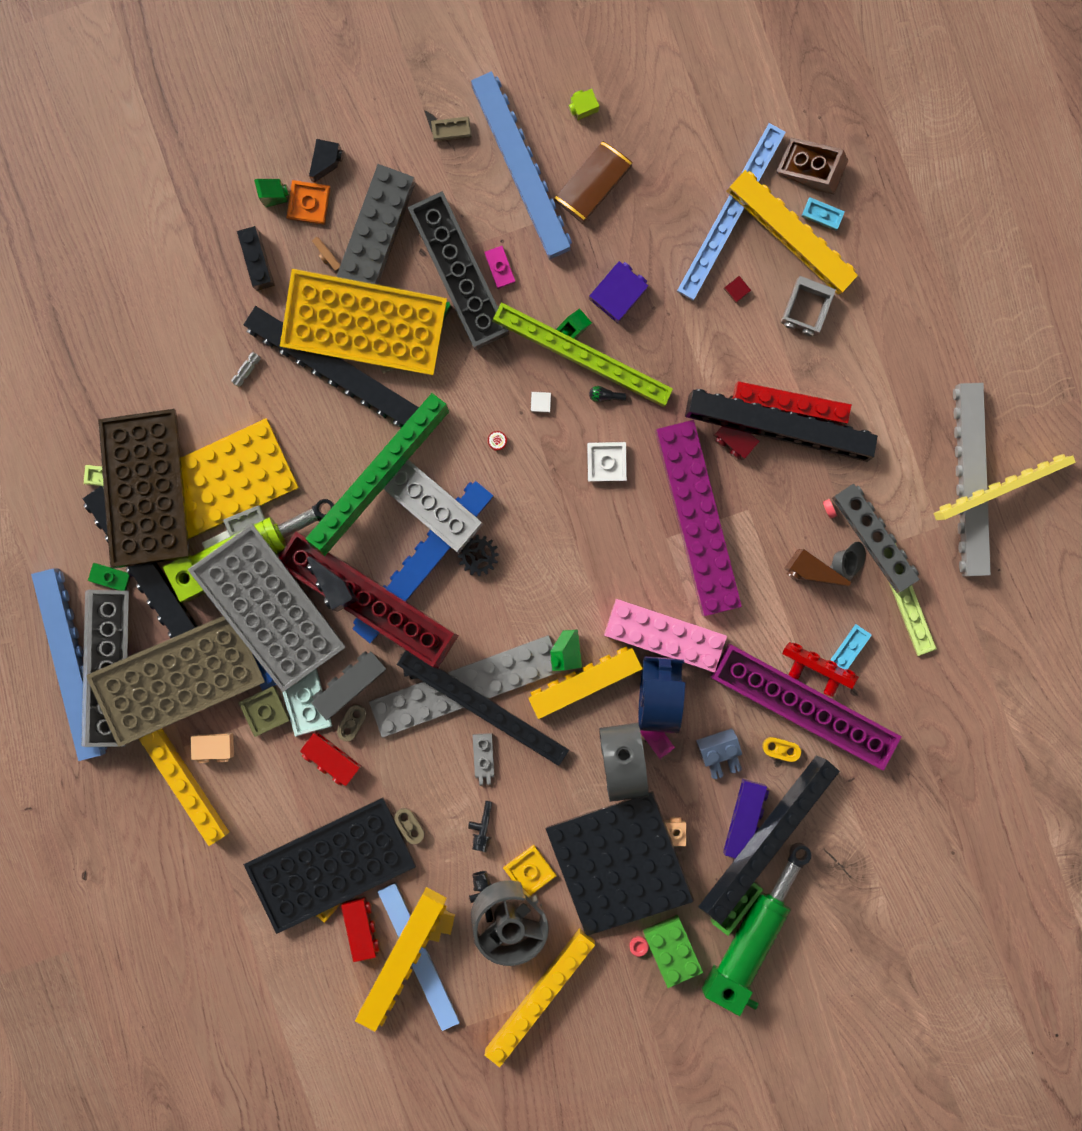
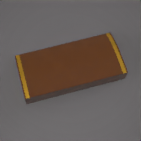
[554,141,633,224]

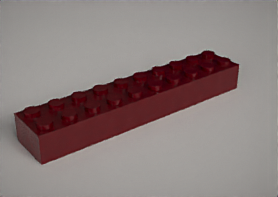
[279,531,459,669]

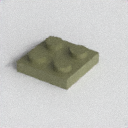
[238,686,290,737]

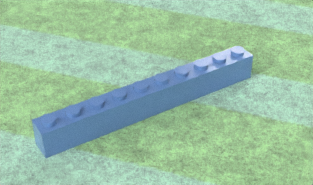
[471,71,572,260]
[31,568,107,761]

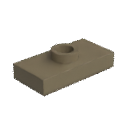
[431,116,472,142]

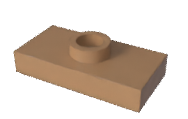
[312,237,340,273]

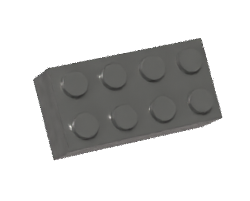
[311,651,387,721]

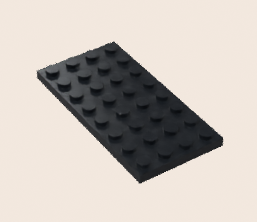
[243,797,416,934]

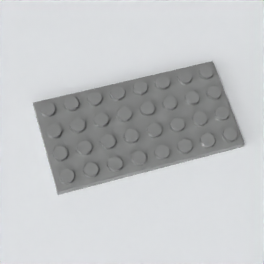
[188,523,346,692]

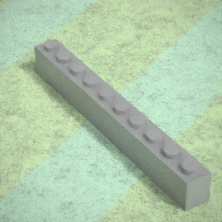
[953,383,991,576]

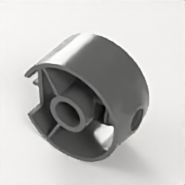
[599,723,649,802]
[471,880,548,966]

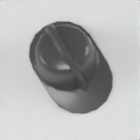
[830,542,866,581]

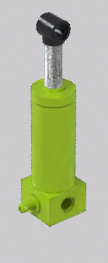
[163,499,335,602]

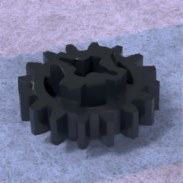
[457,535,499,576]

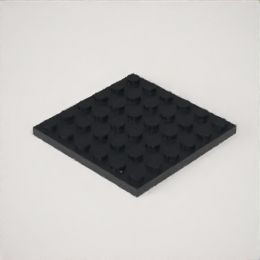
[545,791,694,936]

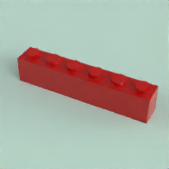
[732,381,852,426]

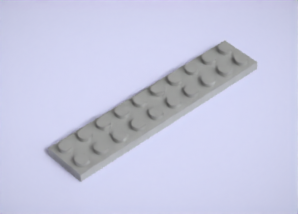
[369,635,562,738]

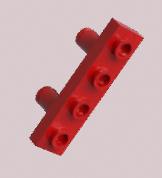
[782,642,859,697]

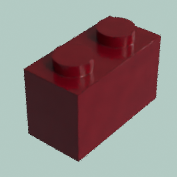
[713,426,760,460]

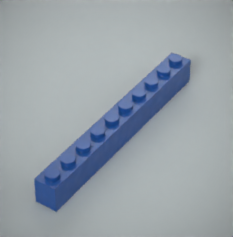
[352,481,494,643]

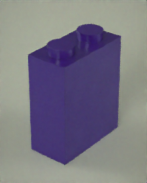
[589,261,648,324]

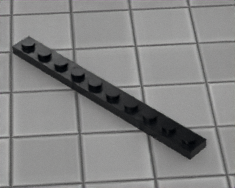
[396,650,569,766]

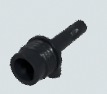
[468,801,493,852]
[469,871,494,923]

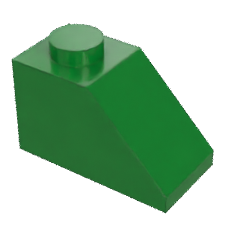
[254,179,289,208]
[556,308,592,340]
[550,629,582,671]

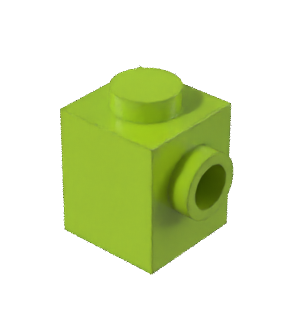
[568,89,599,120]

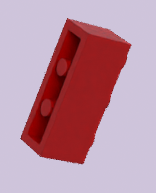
[300,731,362,786]
[341,897,380,962]

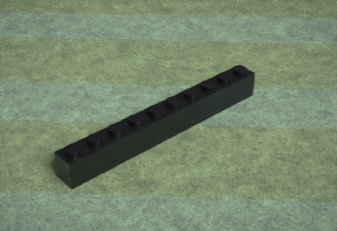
[243,305,419,428]
[685,389,878,462]
[82,486,199,639]
[698,755,840,925]

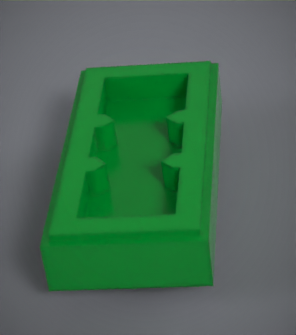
[88,563,130,591]

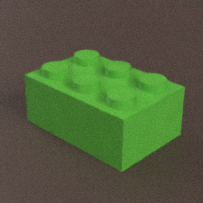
[643,915,703,988]

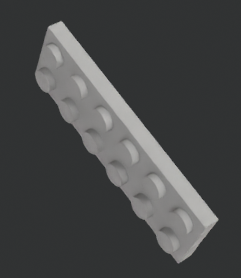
[383,460,483,553]

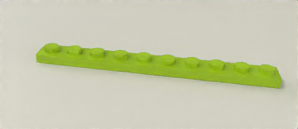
[492,302,673,407]

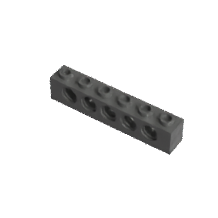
[832,484,920,593]

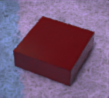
[724,276,751,303]

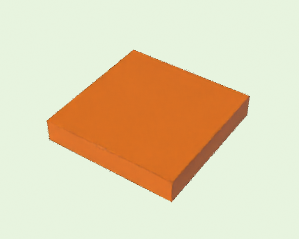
[286,180,331,225]

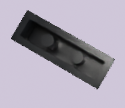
[237,226,275,291]

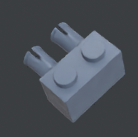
[696,729,742,779]

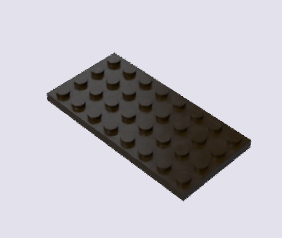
[98,409,190,569]

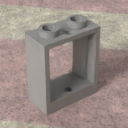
[781,276,836,337]

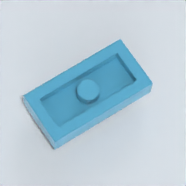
[801,197,845,231]

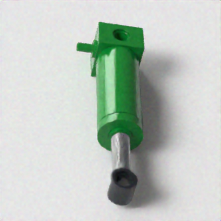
[701,843,812,1016]

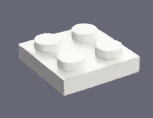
[587,442,627,482]

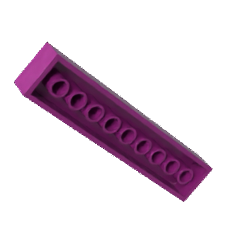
[655,420,742,616]
[710,644,902,771]

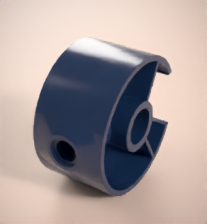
[638,656,685,734]

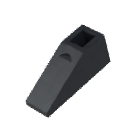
[307,557,358,612]

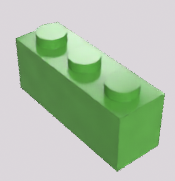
[710,881,763,936]

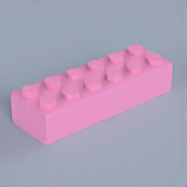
[604,599,727,672]

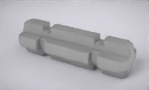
[231,352,261,387]

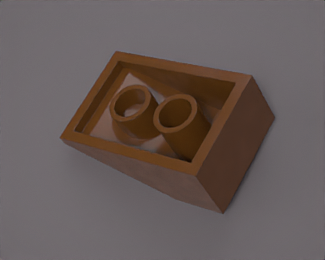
[776,138,849,195]
[784,549,852,586]

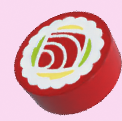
[488,431,507,450]

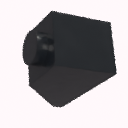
[309,139,344,182]

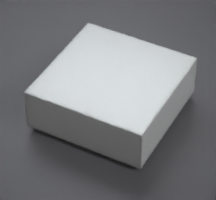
[531,392,551,412]

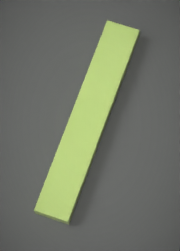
[883,545,936,656]

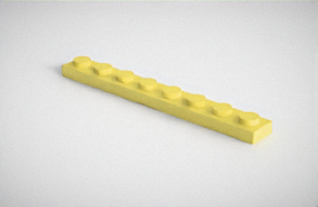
[933,454,1076,520]

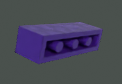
[723,778,769,858]

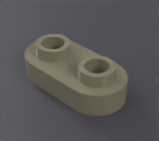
[337,705,367,741]
[394,808,425,844]

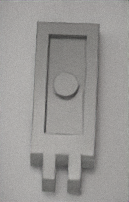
[473,733,494,786]

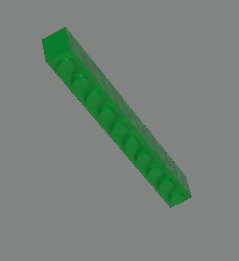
[305,393,449,557]

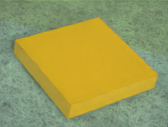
[503,845,557,896]

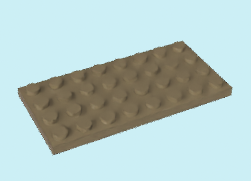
[86,616,265,747]

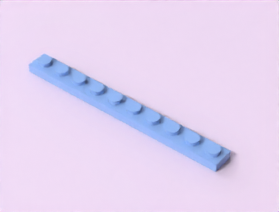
[677,123,786,301]

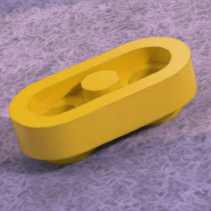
[762,737,801,762]

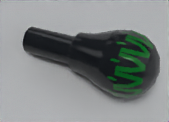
[589,386,626,403]

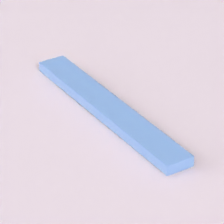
[378,882,460,1031]

